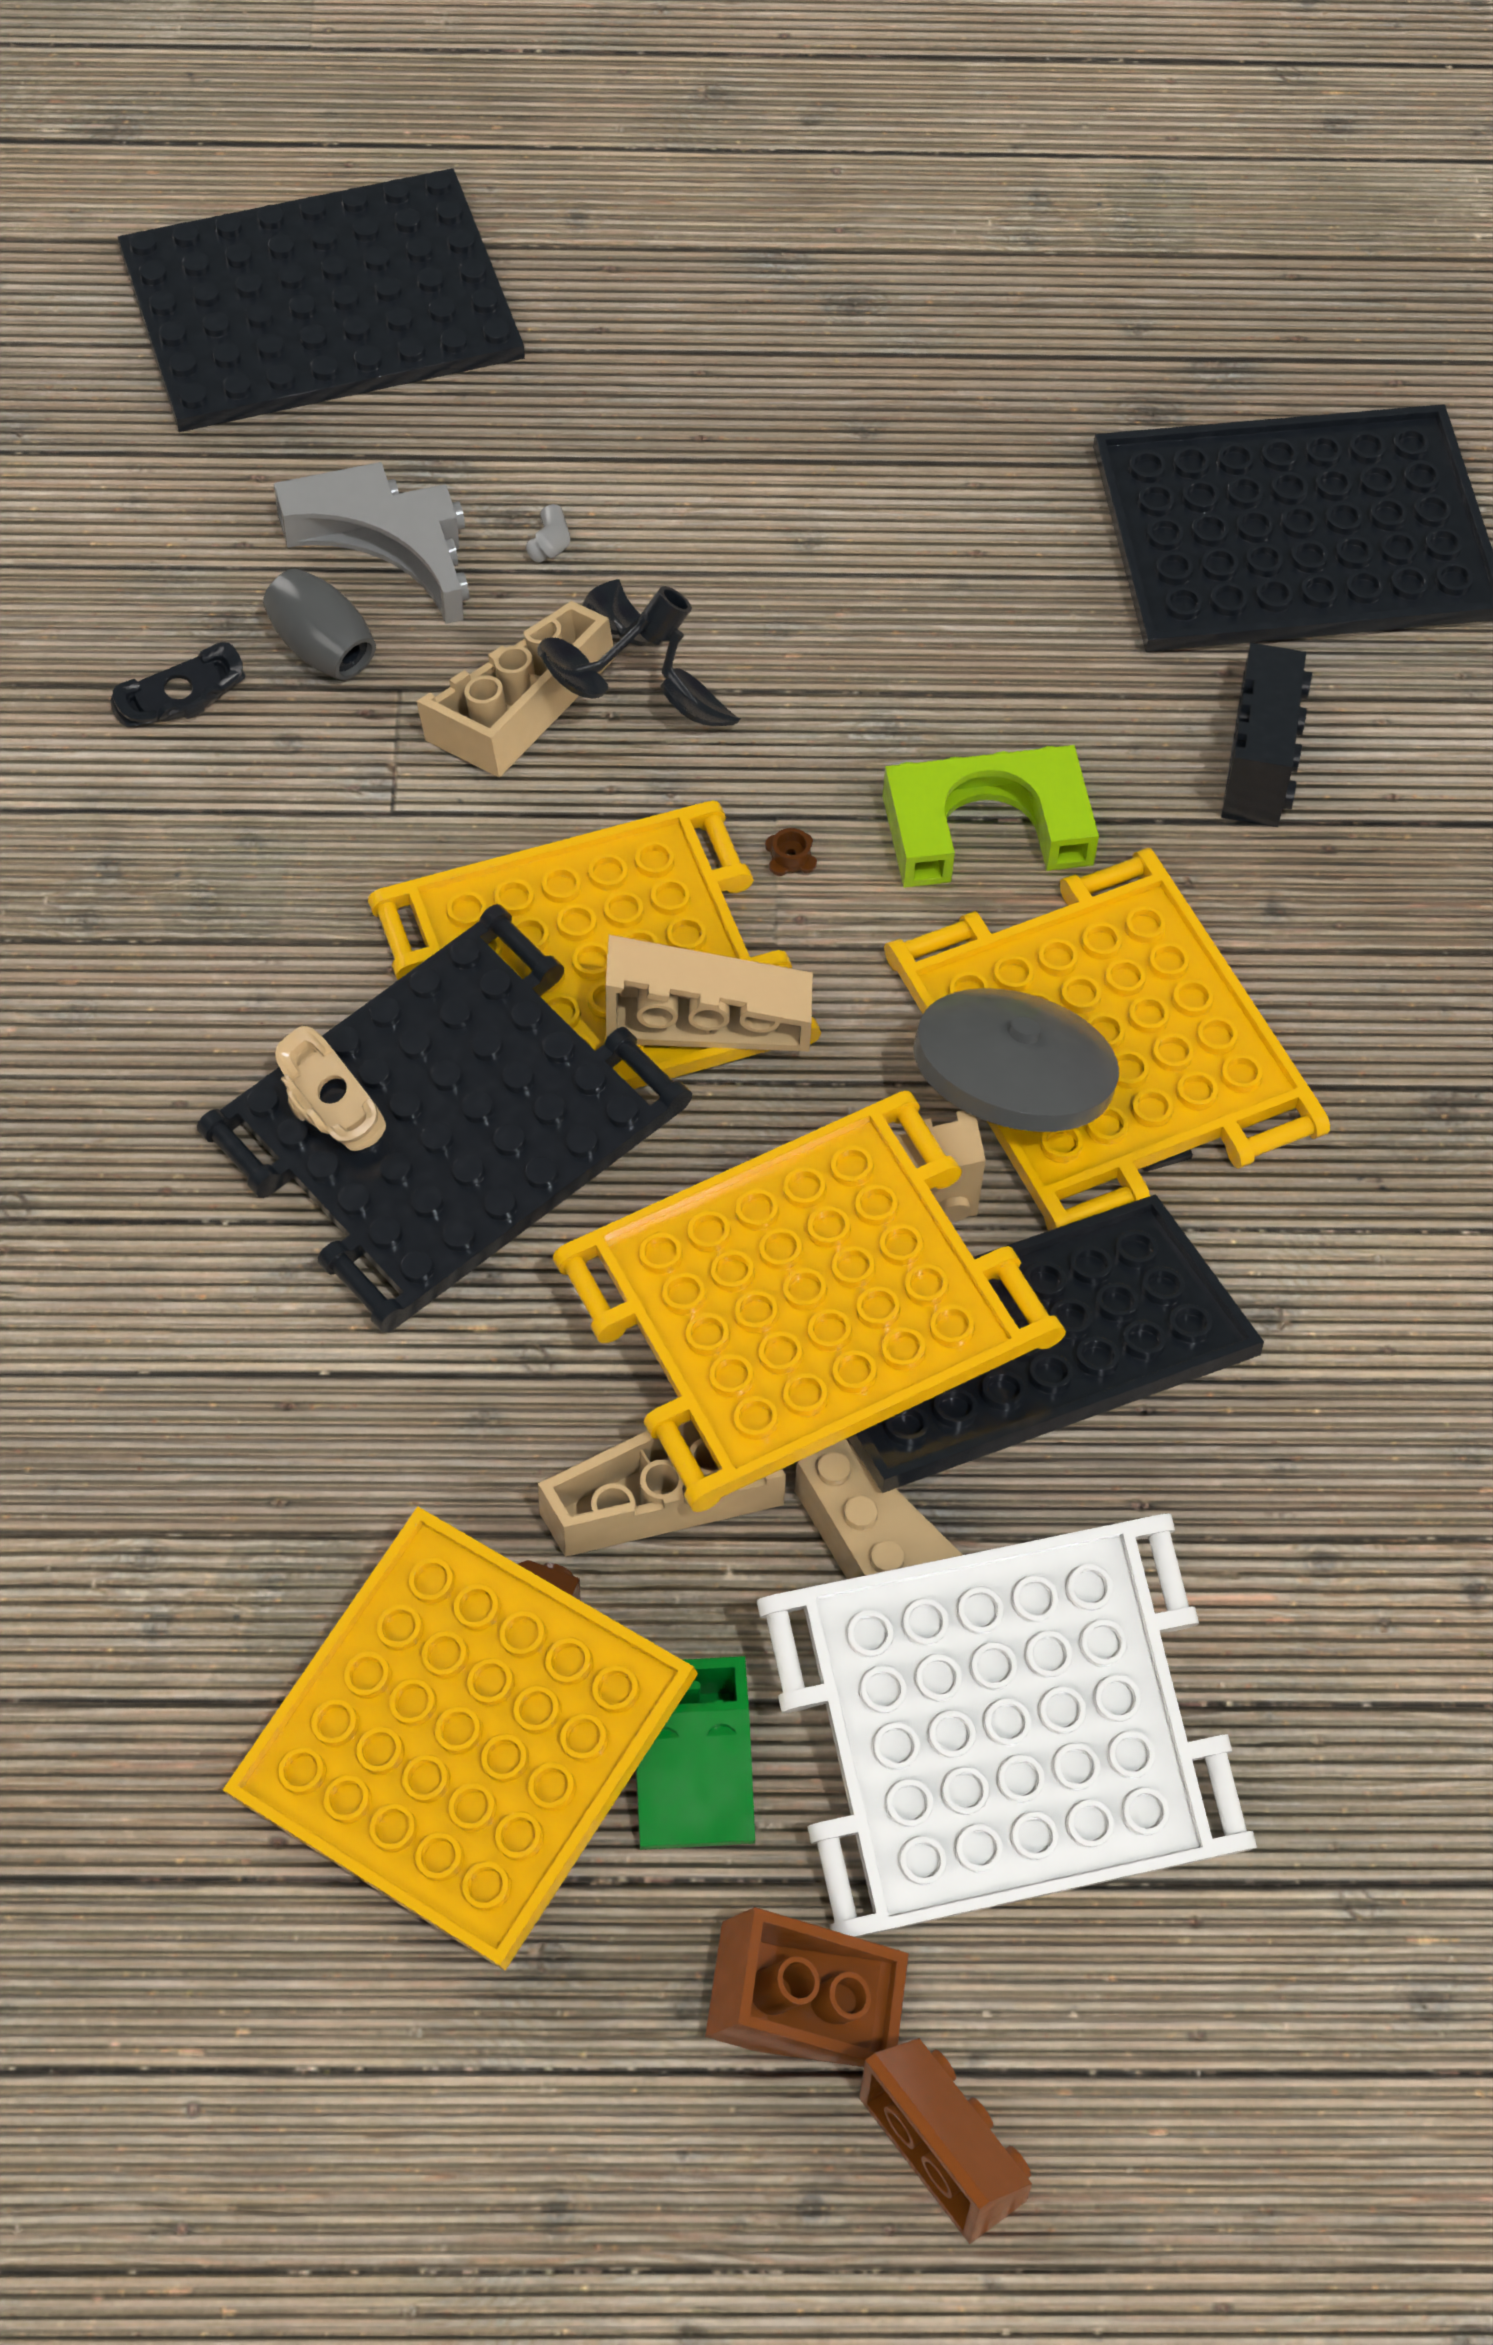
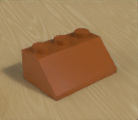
[859,2038,1032,2244]

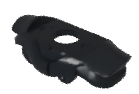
[110,642,246,727]

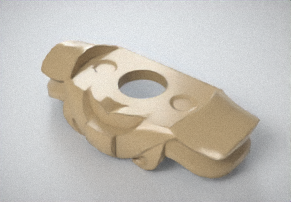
[275,1026,386,1151]

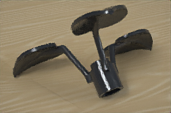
[537,579,741,726]

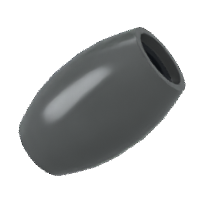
[263,569,376,680]

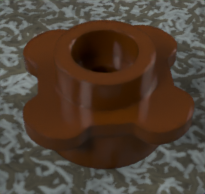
[765,828,817,876]

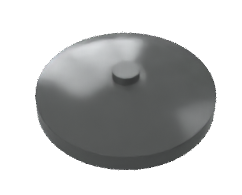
[913,988,1119,1132]

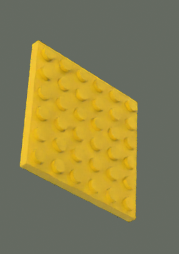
[223,1506,698,1971]

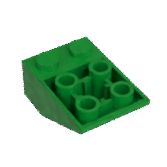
[636,1656,755,1850]

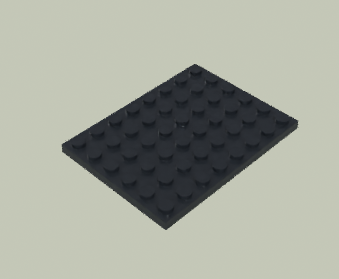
[118,168,525,432]
[1093,404,1493,652]

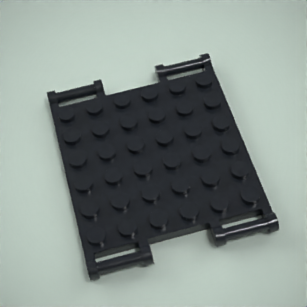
[197,904,692,1333]

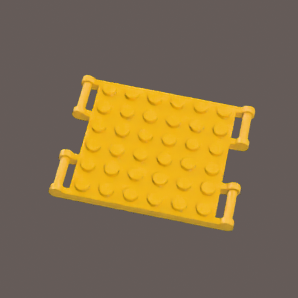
[368,801,821,1089]
[884,847,1330,1231]
[553,1091,1066,1512]

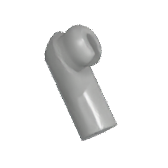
[526,504,570,563]

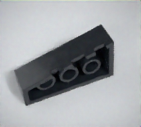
[1221,642,1312,827]

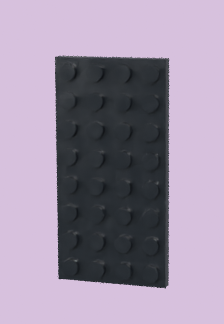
[848,1194,1264,1493]

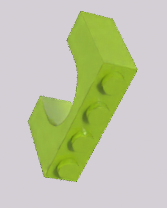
[882,745,1099,888]

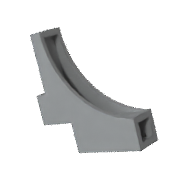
[274,462,469,624]

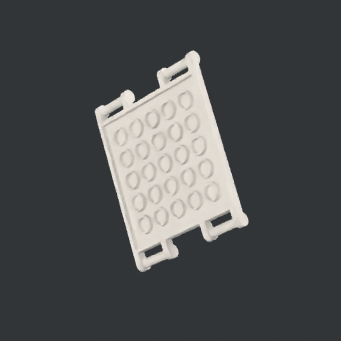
[757,1513,1257,1938]

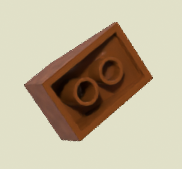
[705,1907,909,2067]

